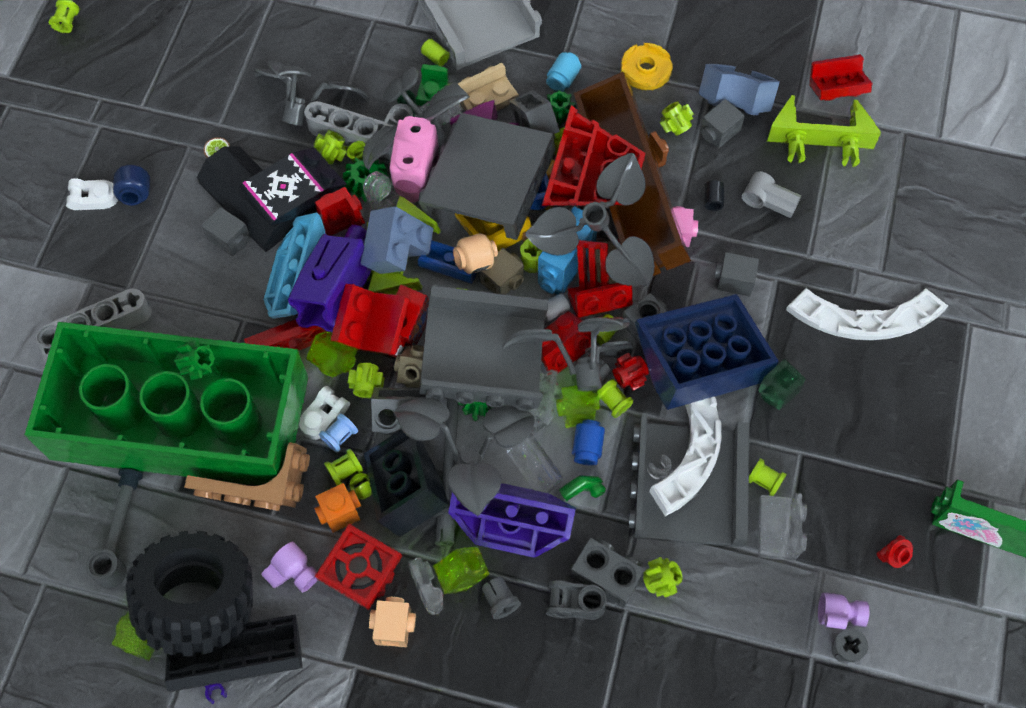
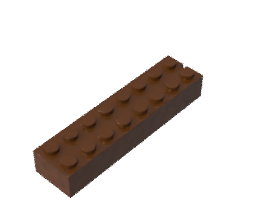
[574,72,691,276]

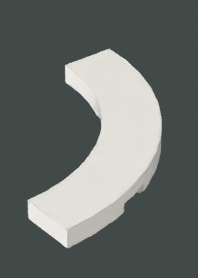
[786,288,948,340]
[649,397,721,516]

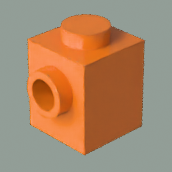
[314,483,361,533]

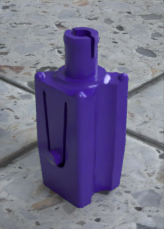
[288,225,372,332]

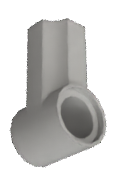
[742,171,801,218]

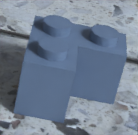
[361,206,433,274]

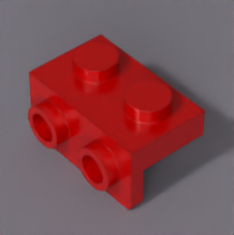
[810,55,872,101]
[315,187,365,236]
[568,283,633,318]
[541,311,591,377]

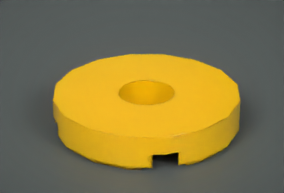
[621,43,673,90]

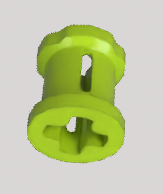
[49,0,80,33]
[520,239,542,273]
[595,379,634,418]
[324,448,363,486]
[749,458,787,497]

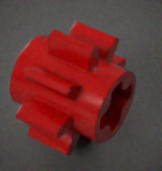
[612,352,649,391]

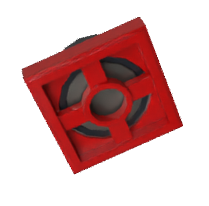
[314,524,402,610]

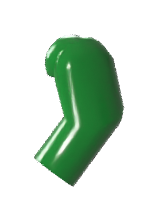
[559,475,606,501]

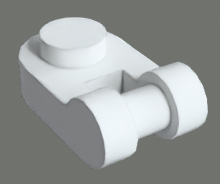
[66,178,118,210]
[299,386,350,440]

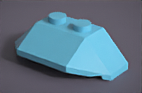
[263,213,326,319]

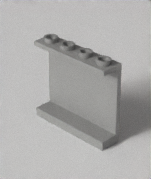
[416,0,542,70]

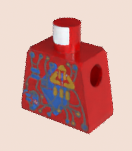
[388,285,429,358]

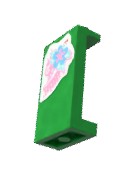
[931,479,1026,558]

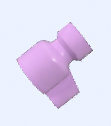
[261,542,318,593]
[818,593,869,630]

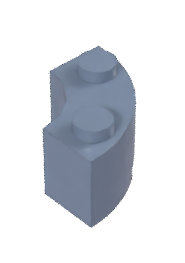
[698,64,780,115]

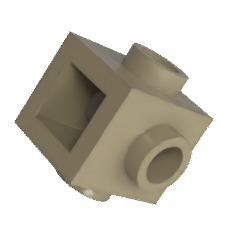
[394,345,424,388]

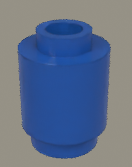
[572,419,605,466]

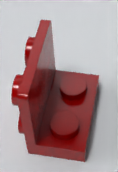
[330,284,409,355]

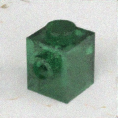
[758,359,806,410]

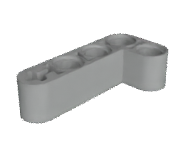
[304,101,415,160]
[36,288,152,364]

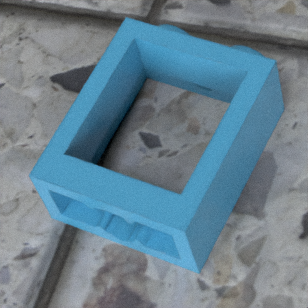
[538,206,597,295]

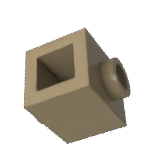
[480,248,524,295]

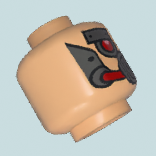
[453,233,498,274]

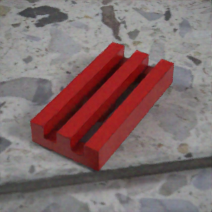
[577,240,609,291]

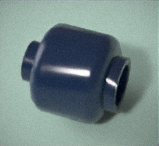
[112,164,150,206]

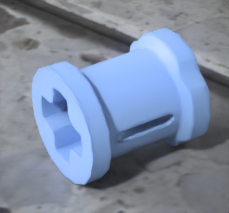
[319,413,358,453]

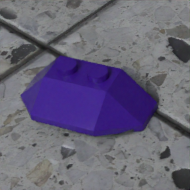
[448,483,576,558]

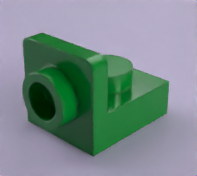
[416,64,449,107]

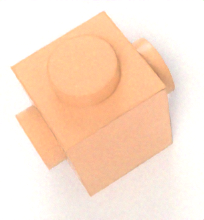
[369,597,416,647]

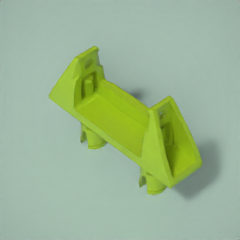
[767,95,881,167]
[367,196,440,295]

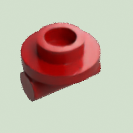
[877,535,913,568]

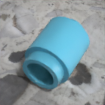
[546,52,582,92]

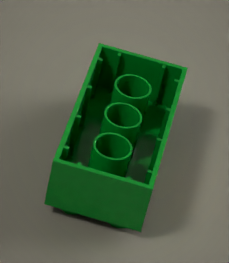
[24,322,309,486]

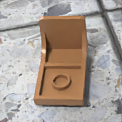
[185,442,310,511]

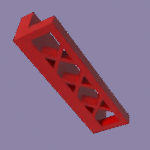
[244,319,332,351]

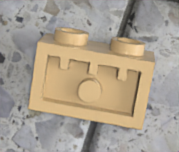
[458,63,518,111]

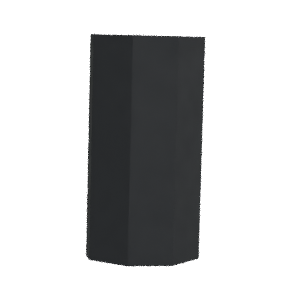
[197,146,295,252]
[165,614,302,692]

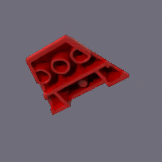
[542,105,646,206]

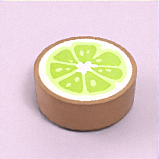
[203,137,230,159]

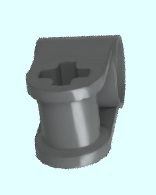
[545,580,607,620]

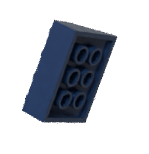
[635,294,779,410]

